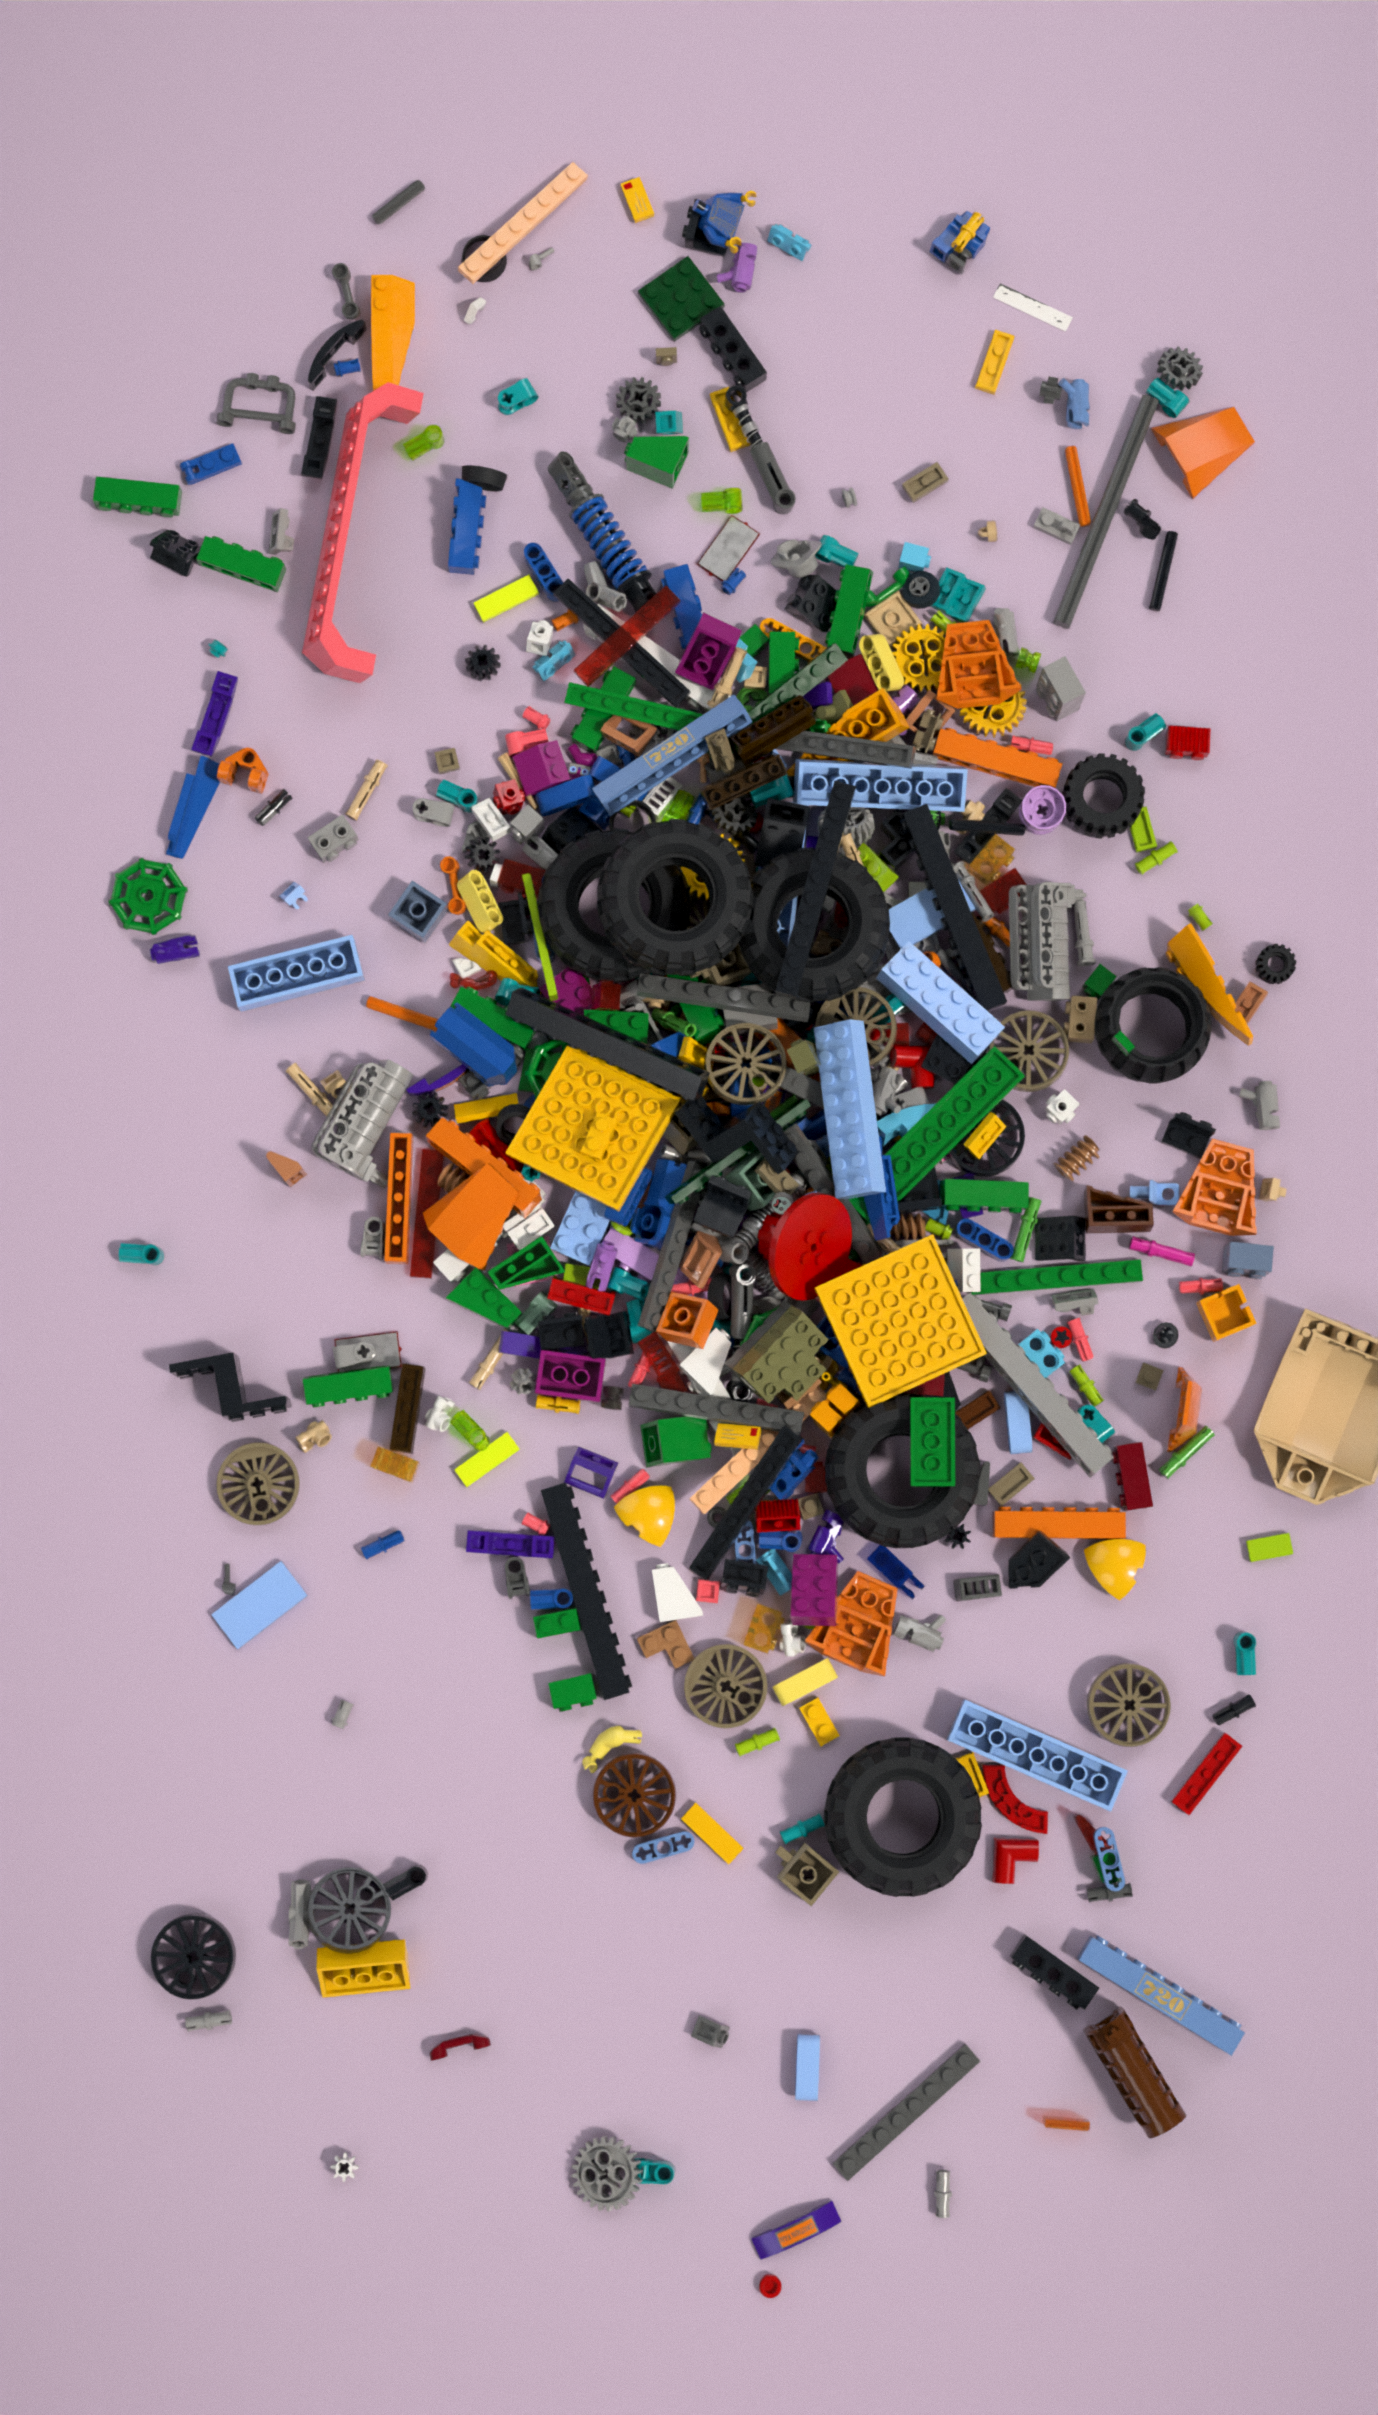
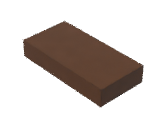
[955,1390,1001,1429]

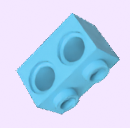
[1018,1329,1065,1378]

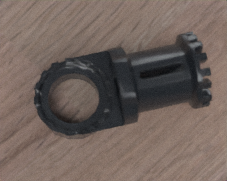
[1124,499,1161,540]

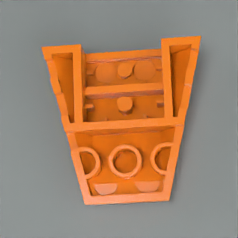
[1151,407,1255,499]
[937,620,1021,709]
[1172,1138,1257,1236]
[423,1163,520,1270]
[1167,1366,1202,1452]
[804,1571,898,1677]

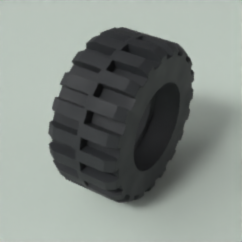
[1062,753,1145,839]

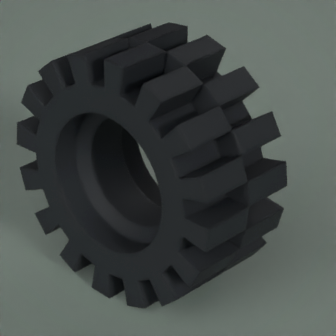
[1255,944,1296,984]

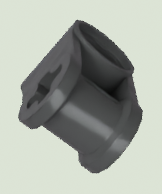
[505,1557,530,1600]

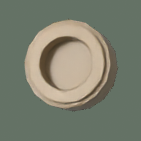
[978,520,997,542]

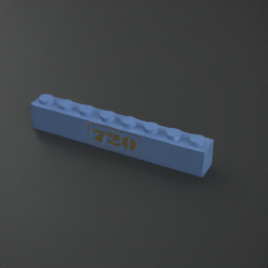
[592,695,752,816]
[1077,1935,1245,2056]

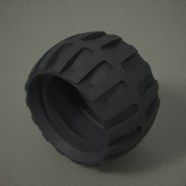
[1094,967,1212,1084]

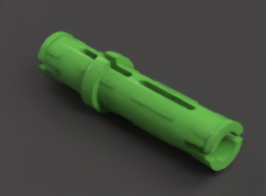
[651,1008,696,1037]
[1010,1197,1042,1263]
[1158,1425,1215,1479]

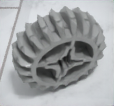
[817,807,875,846]

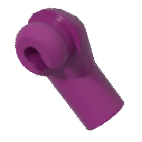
[567,744,598,767]

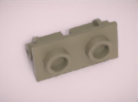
[912,708,944,754]
[705,728,735,774]

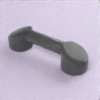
[332,263,360,320]

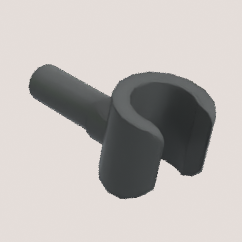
[222,1564,236,1595]

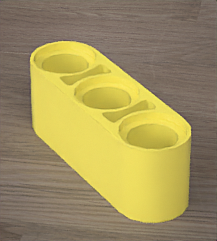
[859,634,904,692]
[457,870,503,933]
[772,1658,838,1706]

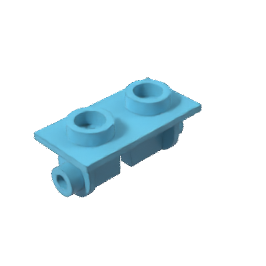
[767,224,811,261]
[532,640,576,681]
[756,1549,792,1596]

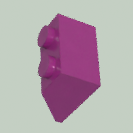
[512,740,570,797]

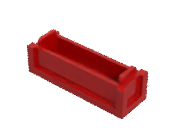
[469,1118,524,1173]
[547,1275,616,1316]

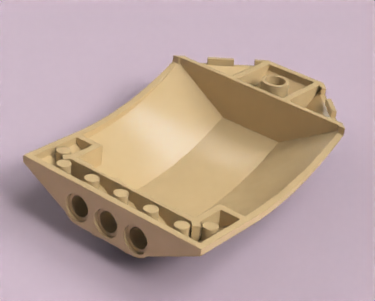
[1254,1308,1378,1505]

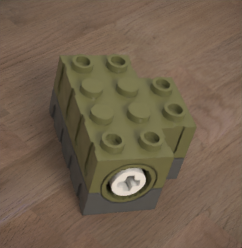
[724,1300,828,1403]

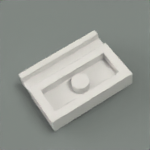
[503,1204,554,1250]

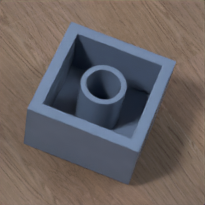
[388,880,449,943]
[1222,1242,1274,1279]

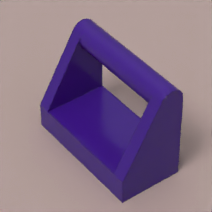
[564,1447,618,1499]

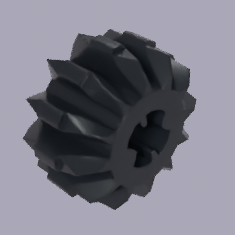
[465,645,501,681]
[464,836,500,872]
[412,1092,449,1128]

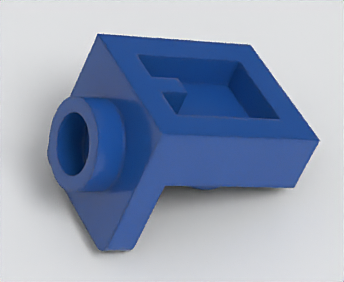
[579,797,610,830]

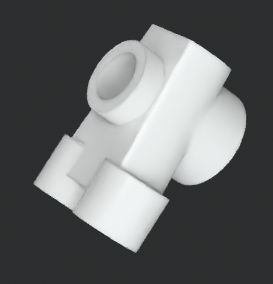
[425,1396,455,1432]
[780,1620,806,1656]

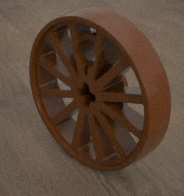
[593,1753,676,1838]

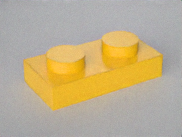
[963,1112,1006,1159]
[580,1113,618,1161]
[799,1697,840,1747]

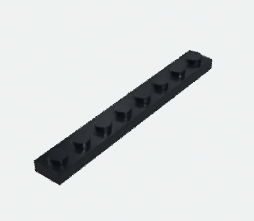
[553,578,691,708]
[689,1425,803,1580]

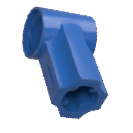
[759,1530,803,1552]
[530,1588,573,1610]

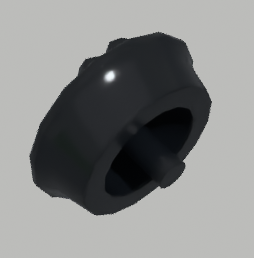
[1153,1322,1179,1349]

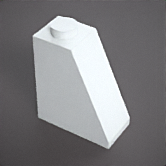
[679,1328,731,1397]
[652,1563,703,1622]

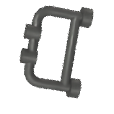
[216,373,296,434]
[957,1299,1012,1383]

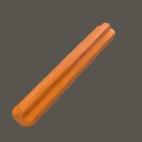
[1065,446,1091,527]
[366,996,438,1031]

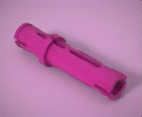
[1129,1236,1195,1267]

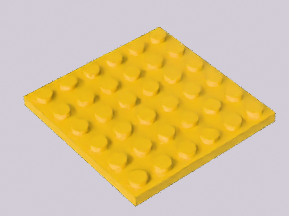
[506,1045,682,1212]
[814,1234,987,1408]

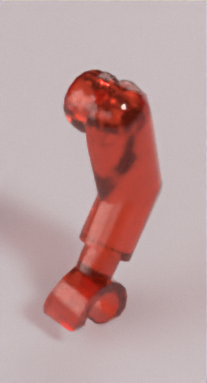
[449,970,497,991]

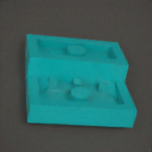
[931,567,986,623]

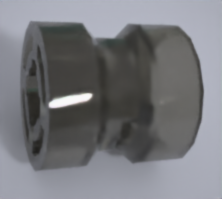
[601,1386,625,1410]

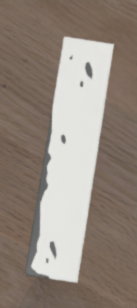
[993,283,1073,332]

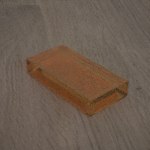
[1043,2116,1090,2131]

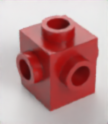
[493,779,525,815]

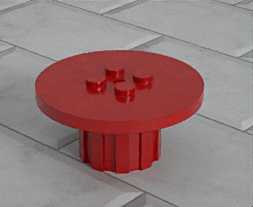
[757,1193,852,1301]

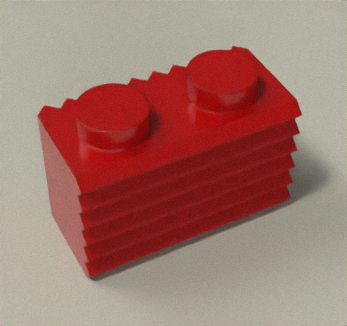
[1165,725,1211,761]
[755,1498,801,1533]

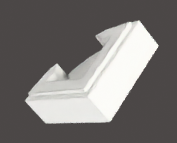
[464,297,486,324]
[452,958,482,980]

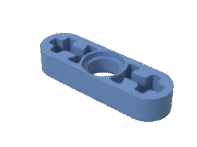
[735,1520,756,1564]
[1093,1827,1125,1891]
[632,1831,695,1864]

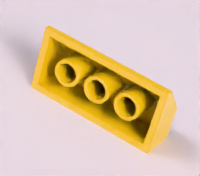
[317,1939,411,1998]

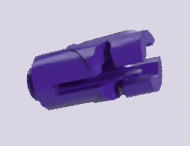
[150,935,200,964]
[807,1509,844,1564]

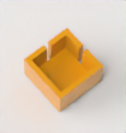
[1196,1284,1257,1342]
[810,1384,861,1439]

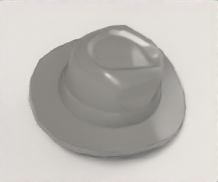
[771,539,822,578]

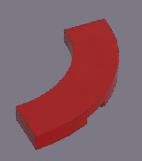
[982,1765,1048,1834]

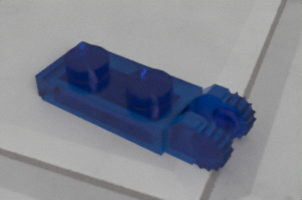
[867,1545,925,1600]

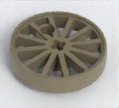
[988,1011,1069,1092]
[704,1023,787,1106]
[1086,1663,1171,1747]

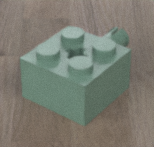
[725,1149,776,1211]

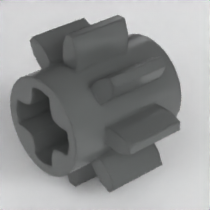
[1039,376,1062,404]

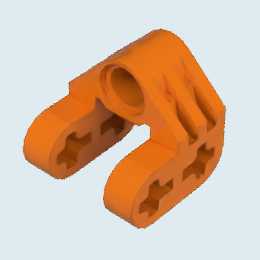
[217,747,269,794]

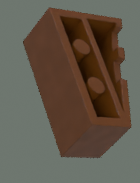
[1084,1185,1154,1234]

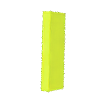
[473,575,539,623]
[454,1432,520,1487]

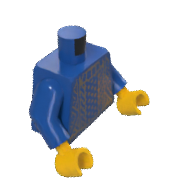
[692,191,757,253]

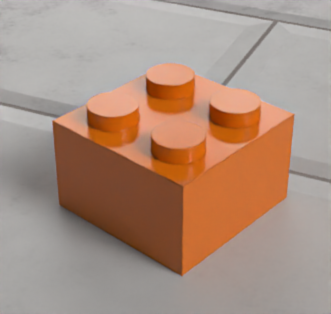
[656,1292,718,1349]

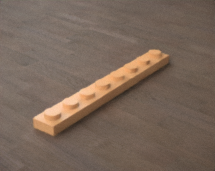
[458,162,588,284]
[689,1385,827,1515]

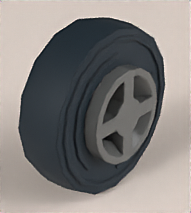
[902,571,940,609]

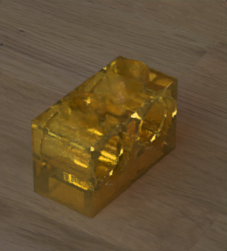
[967,834,1015,886]
[370,1446,420,1483]
[743,1603,785,1654]

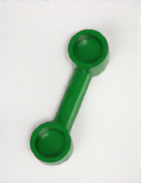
[866,566,909,607]

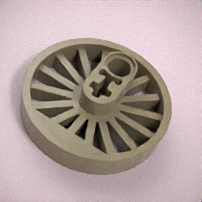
[815,987,897,1066]
[217,1443,300,1525]
[684,1644,767,1728]

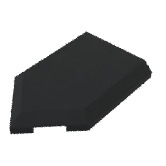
[1008,1531,1070,1589]

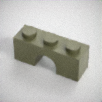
[787,1039,821,1077]

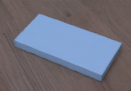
[889,880,975,950]
[211,1561,308,1649]

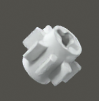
[330,2152,359,2182]

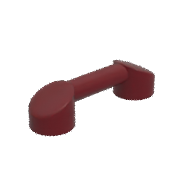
[429,2033,491,2061]

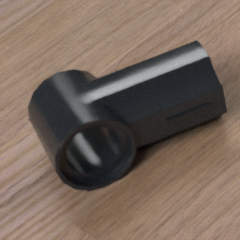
[384,1865,428,1901]

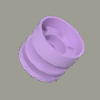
[1019,785,1066,835]

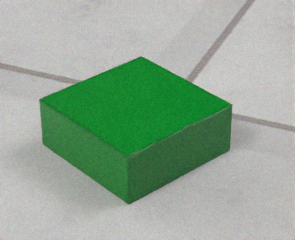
[1112,1031,1135,1056]

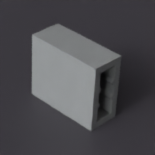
[719,983,778,1036]

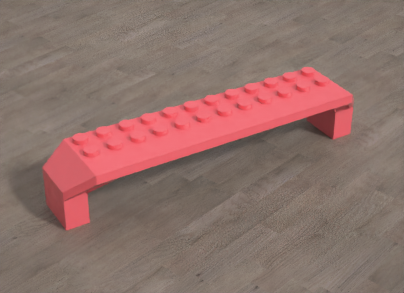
[302,382,424,683]

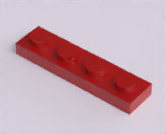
[1171,1732,1243,1815]

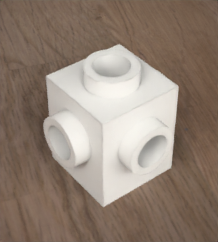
[1044,1089,1080,1125]

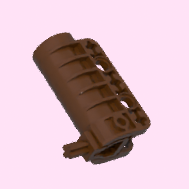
[1083,2006,1187,2139]

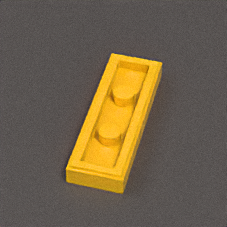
[975,329,1015,395]
[709,387,750,452]
[454,1093,519,1123]
[681,1802,744,1864]

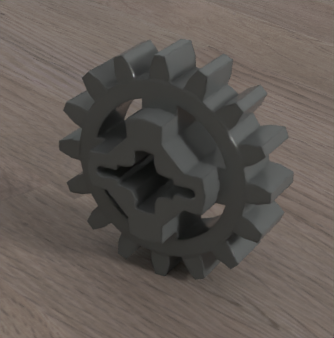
[1157,346,1203,391]
[616,377,661,423]
[711,798,758,836]

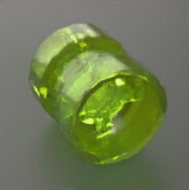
[1015,647,1042,673]

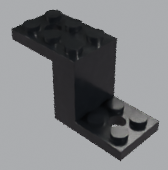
[674,1096,799,1174]
[169,1352,292,1422]

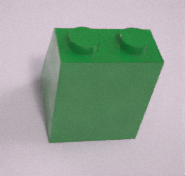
[624,436,689,489]
[640,1417,712,1468]

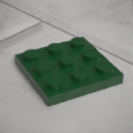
[638,256,725,342]

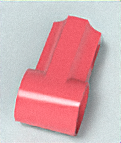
[505,729,548,758]

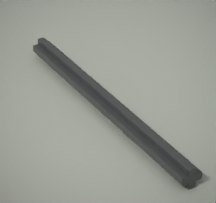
[1053,395,1159,629]

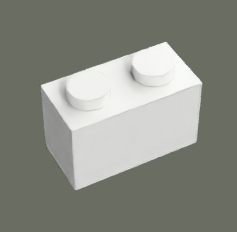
[947,1249,980,1292]

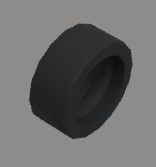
[496,1104,530,1146]

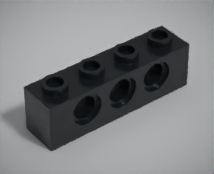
[699,306,767,393]
[1010,1934,1099,2010]

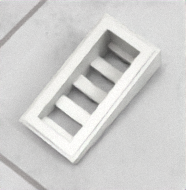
[642,777,683,820]

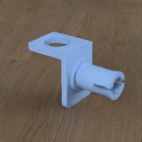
[1130,1180,1179,1205]

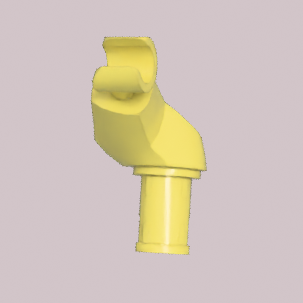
[582,1726,642,1773]

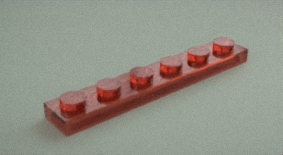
[573,586,681,687]
[410,1149,444,1279]

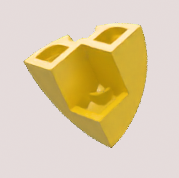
[614,1485,675,1547]
[1084,1539,1146,1601]

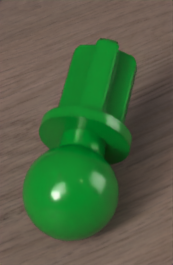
[805,718,831,733]

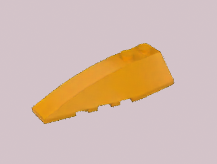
[371,275,415,391]
[787,688,910,776]
[1165,923,1253,1046]

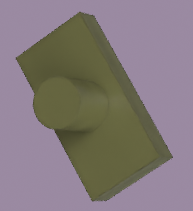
[813,690,853,729]

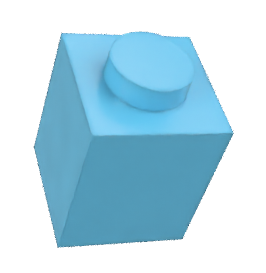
[898,542,931,573]

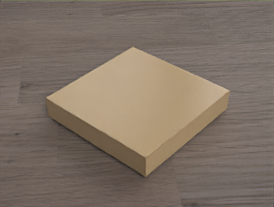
[864,591,922,647]

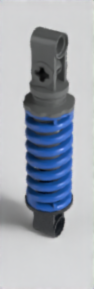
[548,451,661,618]

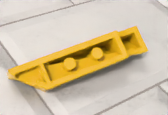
[449,921,541,994]

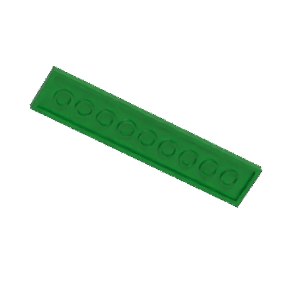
[849,1046,1025,1225]

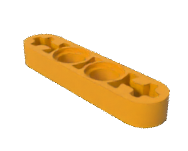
[760,618,827,662]

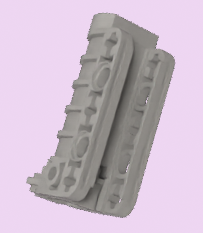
[1009,882,1086,1001]
[311,1059,414,1188]

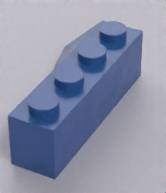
[448,478,487,575]
[661,564,702,649]

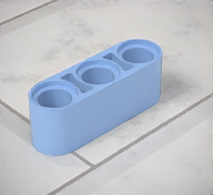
[1004,1391,1032,1454]
[795,2034,820,2101]

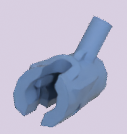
[1058,378,1090,429]

